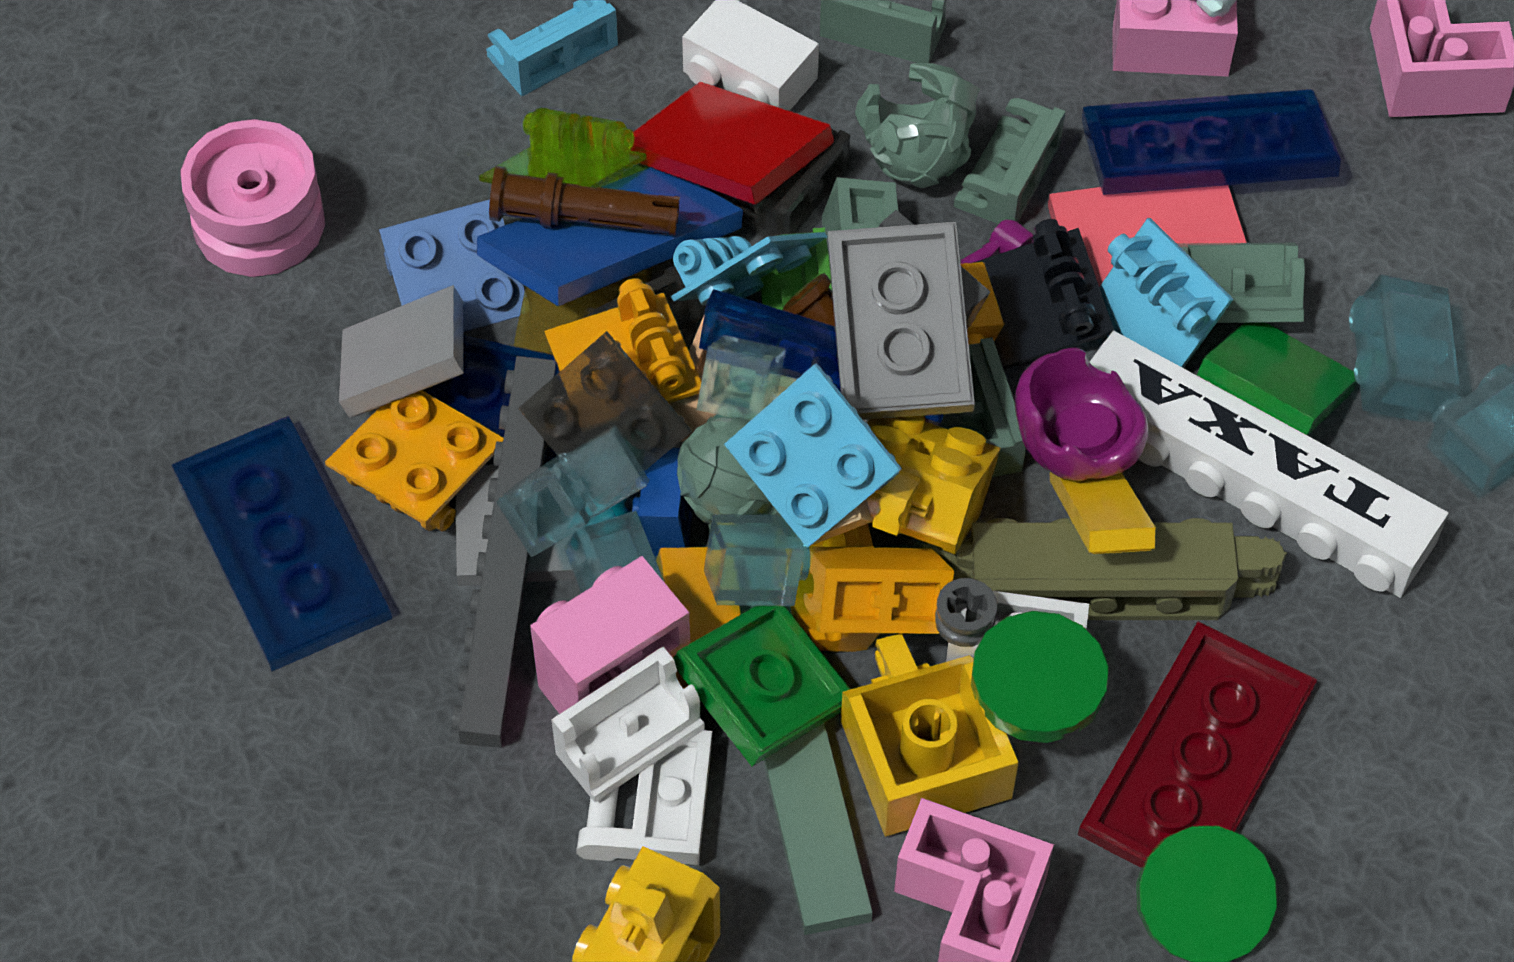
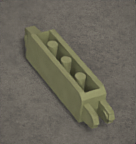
[922,518,1287,620]

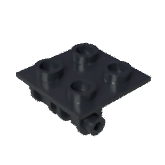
[973,219,1114,370]

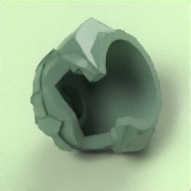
[855,63,980,189]
[677,408,787,537]

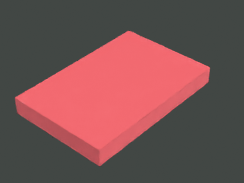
[1048,170,1247,287]

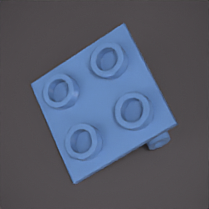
[379,199,531,332]

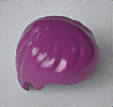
[1015,348,1148,481]

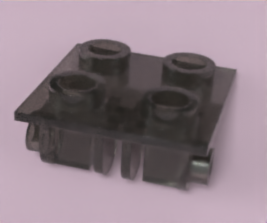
[518,331,692,503]

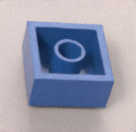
[632,447,693,556]

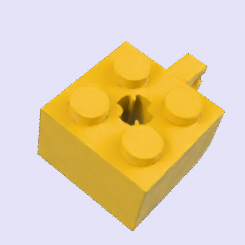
[867,416,1001,554]
[841,633,1019,837]
[572,846,720,962]

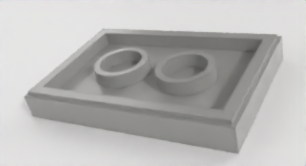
[827,222,975,420]

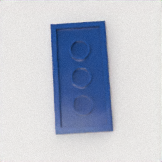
[477,167,743,306]

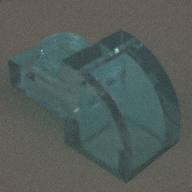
[496,426,650,558]

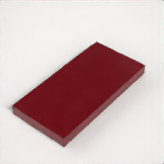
[1078,621,1317,868]

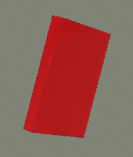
[621,82,834,205]

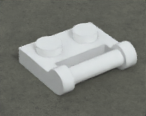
[576,730,712,865]

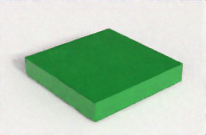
[1197,322,1360,436]
[673,595,851,767]

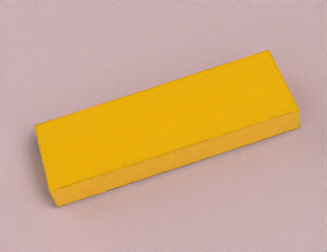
[1049,472,1156,554]

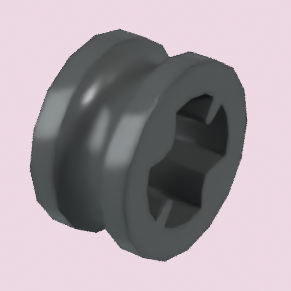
[935,578,997,647]

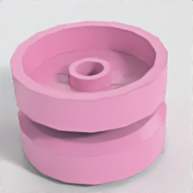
[181,119,325,277]

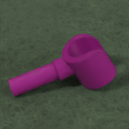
[960,219,1033,264]

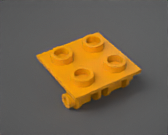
[544,278,705,431]
[325,390,504,531]

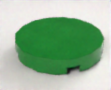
[971,611,1108,743]
[1136,826,1277,962]

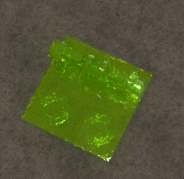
[479,107,646,188]

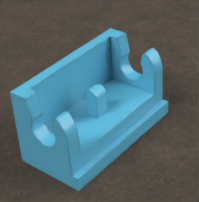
[486,0,618,97]

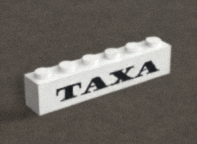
[1089,330,1449,598]

